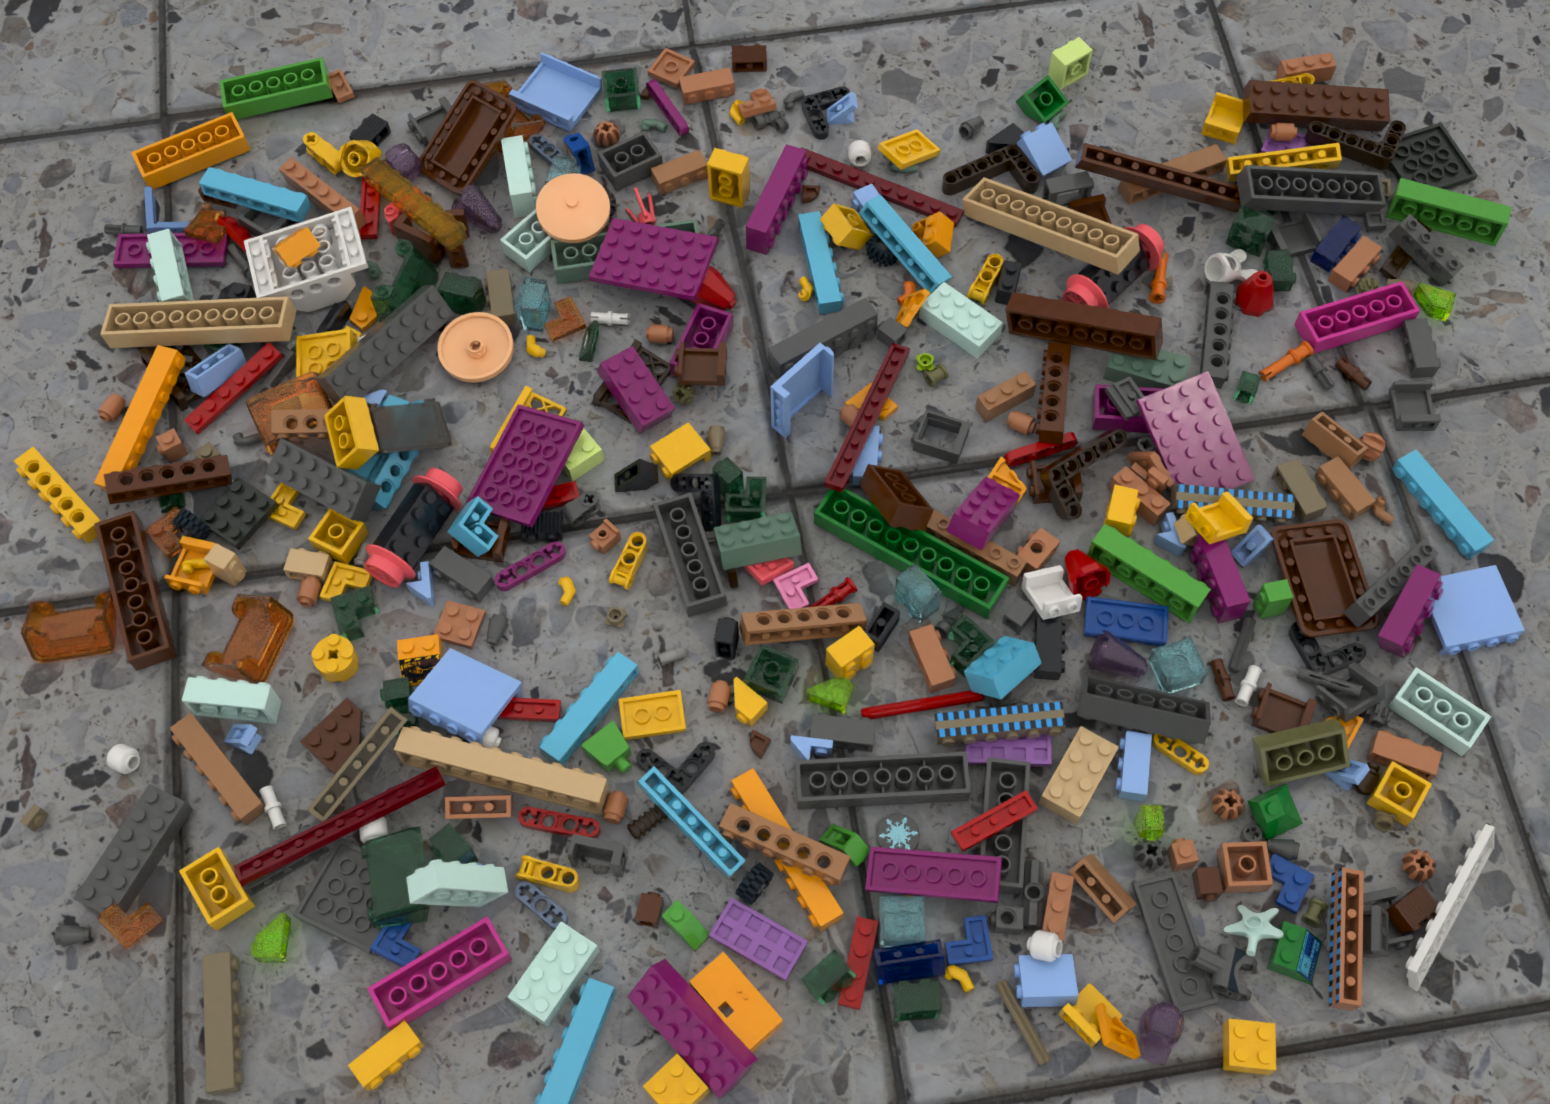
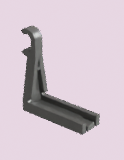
[254,341,296,405]

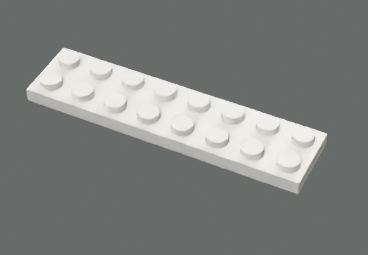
[1405,824,1495,991]

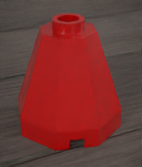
[691,266,737,311]
[1234,271,1275,317]
[1064,549,1110,600]

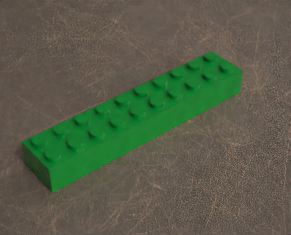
[814,488,1010,619]

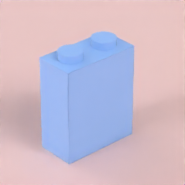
[1017,122,1072,179]
[1013,954,1078,1007]

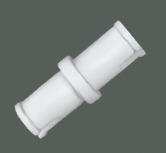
[591,311,630,326]
[1235,665,1262,707]
[259,786,287,830]

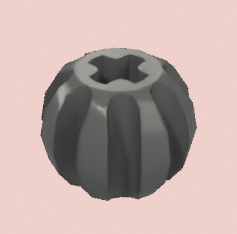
[1133,837,1167,870]

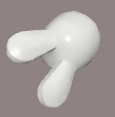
[1204,249,1258,283]

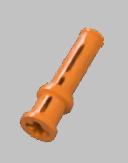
[1149,252,1169,304]
[1258,341,1313,382]

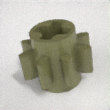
[1355,277,1380,295]
[672,383,697,406]

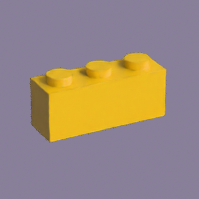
[348,1020,425,1091]

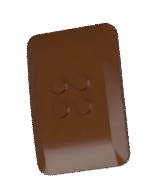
[416,80,518,195]
[1271,519,1380,637]

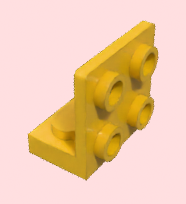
[1058,983,1122,1048]

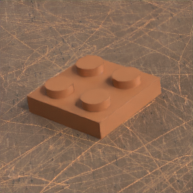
[647,48,695,89]
[433,600,487,649]

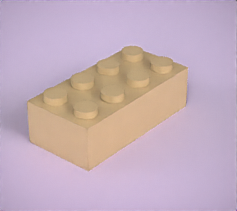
[1038,726,1119,825]

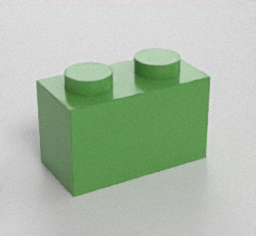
[1253,579,1294,619]

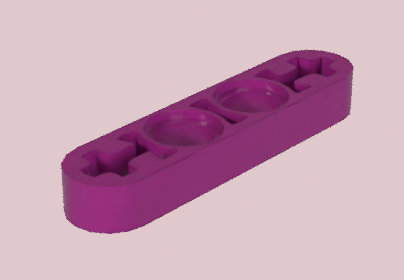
[646,79,689,136]
[494,541,566,591]

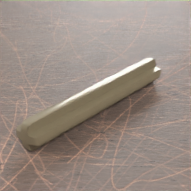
[996,979,1050,1065]

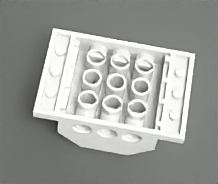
[244,207,369,312]

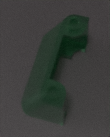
[370,238,439,322]
[361,826,430,928]

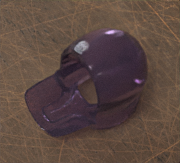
[373,143,422,184]
[1138,1002,1185,1065]

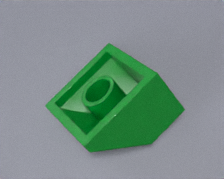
[1248,784,1303,841]

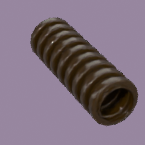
[627,804,667,840]

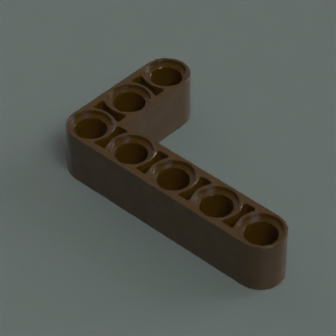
[1305,120,1406,170]
[942,145,1040,196]
[1040,429,1127,520]

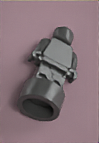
[752,110,785,130]
[934,605,964,638]

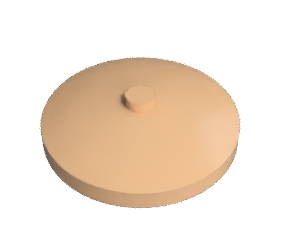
[536,173,610,243]
[437,312,514,383]

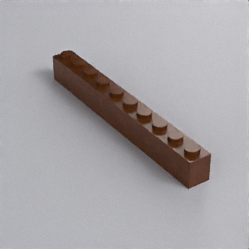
[1074,143,1252,215]

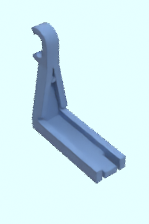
[144,186,209,233]

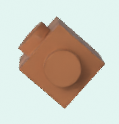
[156,428,188,463]
[1166,838,1199,872]

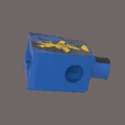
[563,133,595,175]

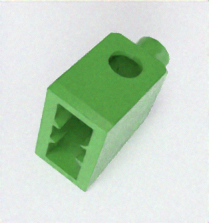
[581,721,632,774]

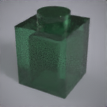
[1233,371,1261,404]

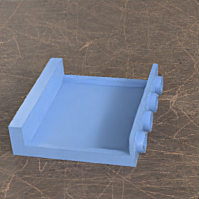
[508,52,603,132]
[770,343,834,438]
[1430,565,1525,655]
[408,648,522,745]

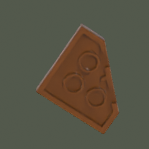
[300,698,363,775]

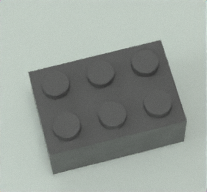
[597,131,663,191]

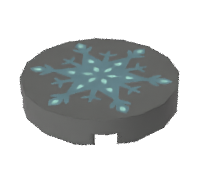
[876,814,920,850]

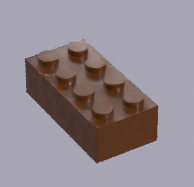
[859,464,934,531]

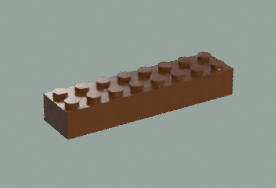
[1242,80,1390,131]
[1005,292,1163,360]
[95,511,177,671]

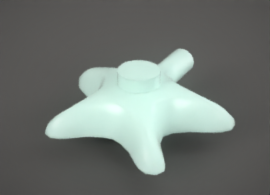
[1224,905,1284,956]

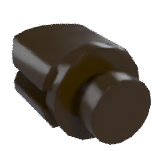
[1353,762,1380,795]

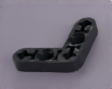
[801,86,850,140]
[670,474,722,532]
[1288,622,1366,675]
[636,742,715,794]

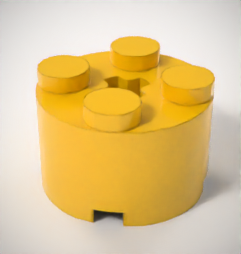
[338,140,382,177]
[311,634,359,682]

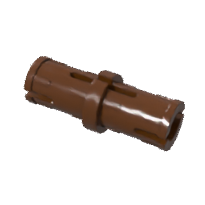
[1335,356,1373,391]
[1210,658,1235,702]

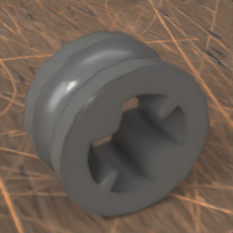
[772,115,789,133]
[1240,824,1262,842]

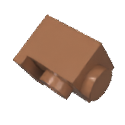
[589,519,621,554]

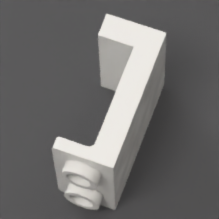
[1021,565,1083,620]

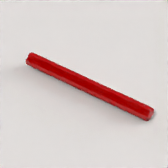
[861,690,984,719]

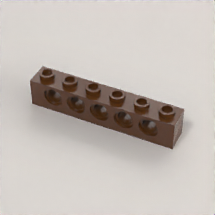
[1035,342,1071,444]
[104,455,232,505]

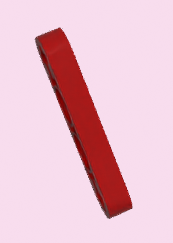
[1004,432,1078,467]
[518,807,601,838]

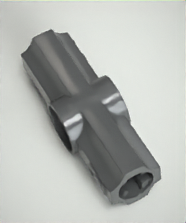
[1022,860,1044,930]

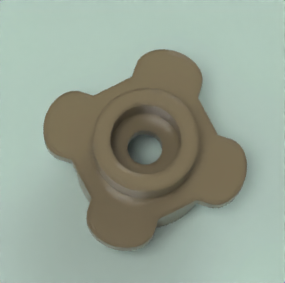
[605,607,627,628]
[1371,811,1397,831]

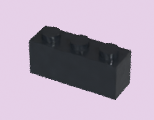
[1034,614,1066,680]

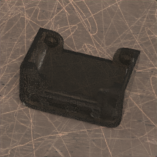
[367,398,452,457]

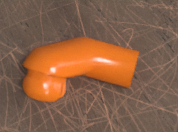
[897,281,916,306]

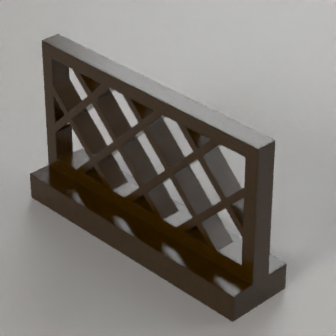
[593,339,670,424]
[139,345,219,412]

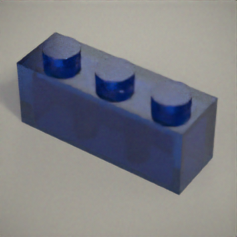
[1310,215,1362,272]
[874,939,946,985]

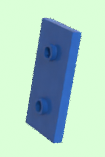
[1083,596,1169,646]

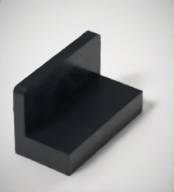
[316,300,352,333]

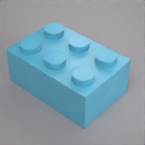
[964,636,1041,700]

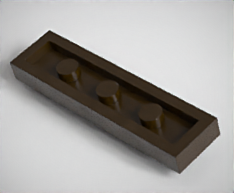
[1378,219,1432,279]

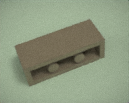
[484,268,517,326]
[1272,458,1327,523]

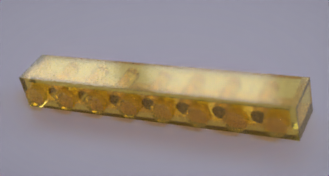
[360,157,468,251]

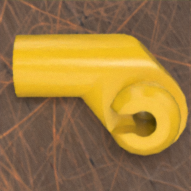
[729,100,745,126]
[798,276,814,301]
[526,335,546,358]
[181,558,209,574]
[558,576,576,606]
[943,965,975,993]

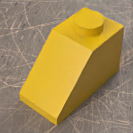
[734,677,768,727]

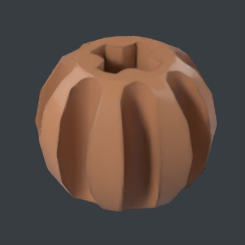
[594,121,620,148]
[1359,432,1385,461]
[1212,788,1245,820]
[1401,849,1436,882]

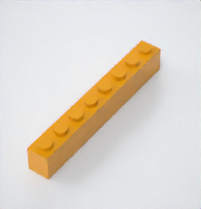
[94,345,186,491]
[730,768,844,932]

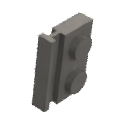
[1105,376,1145,421]

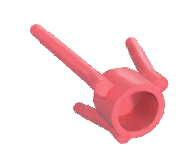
[625,187,657,225]

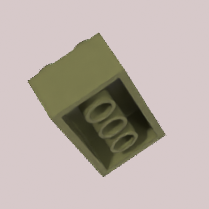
[1252,718,1350,787]

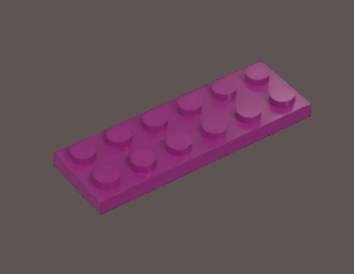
[113,232,229,268]
[865,847,1002,903]

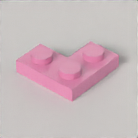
[773,563,818,609]

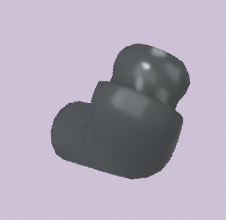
[783,90,805,110]
[707,218,725,237]
[232,432,263,446]

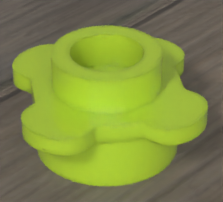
[915,353,935,372]

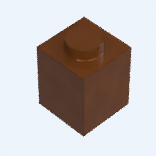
[1192,867,1223,902]
[635,892,664,929]

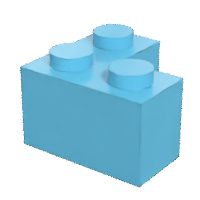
[447,496,498,557]

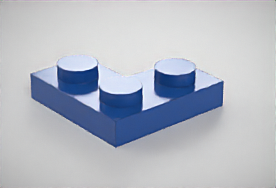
[1269,853,1314,914]
[370,910,421,967]
[945,915,993,966]

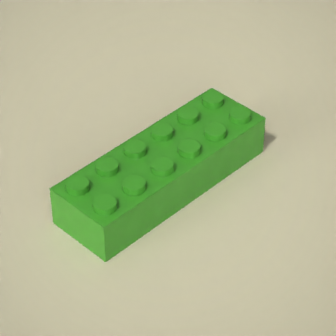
[219,57,333,120]
[1386,178,1512,246]
[1088,524,1211,624]

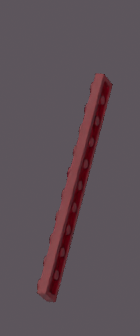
[801,147,964,228]
[824,343,910,493]
[233,766,446,886]

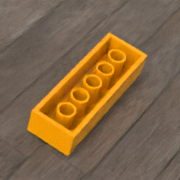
[131,112,250,190]

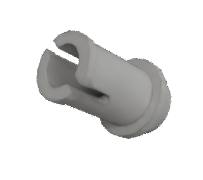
[284,330,306,352]
[354,542,370,569]
[658,645,685,666]

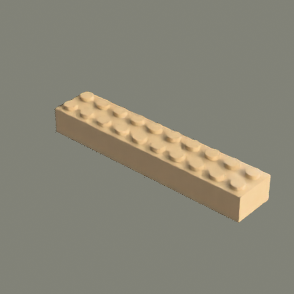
[962,177,1140,275]
[100,296,297,348]
[394,726,611,816]

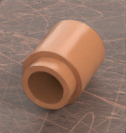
[1269,123,1297,142]
[646,324,674,344]
[97,393,126,422]
[839,404,859,428]
[1006,411,1036,435]
[296,576,322,607]
[707,680,732,713]
[603,790,629,824]

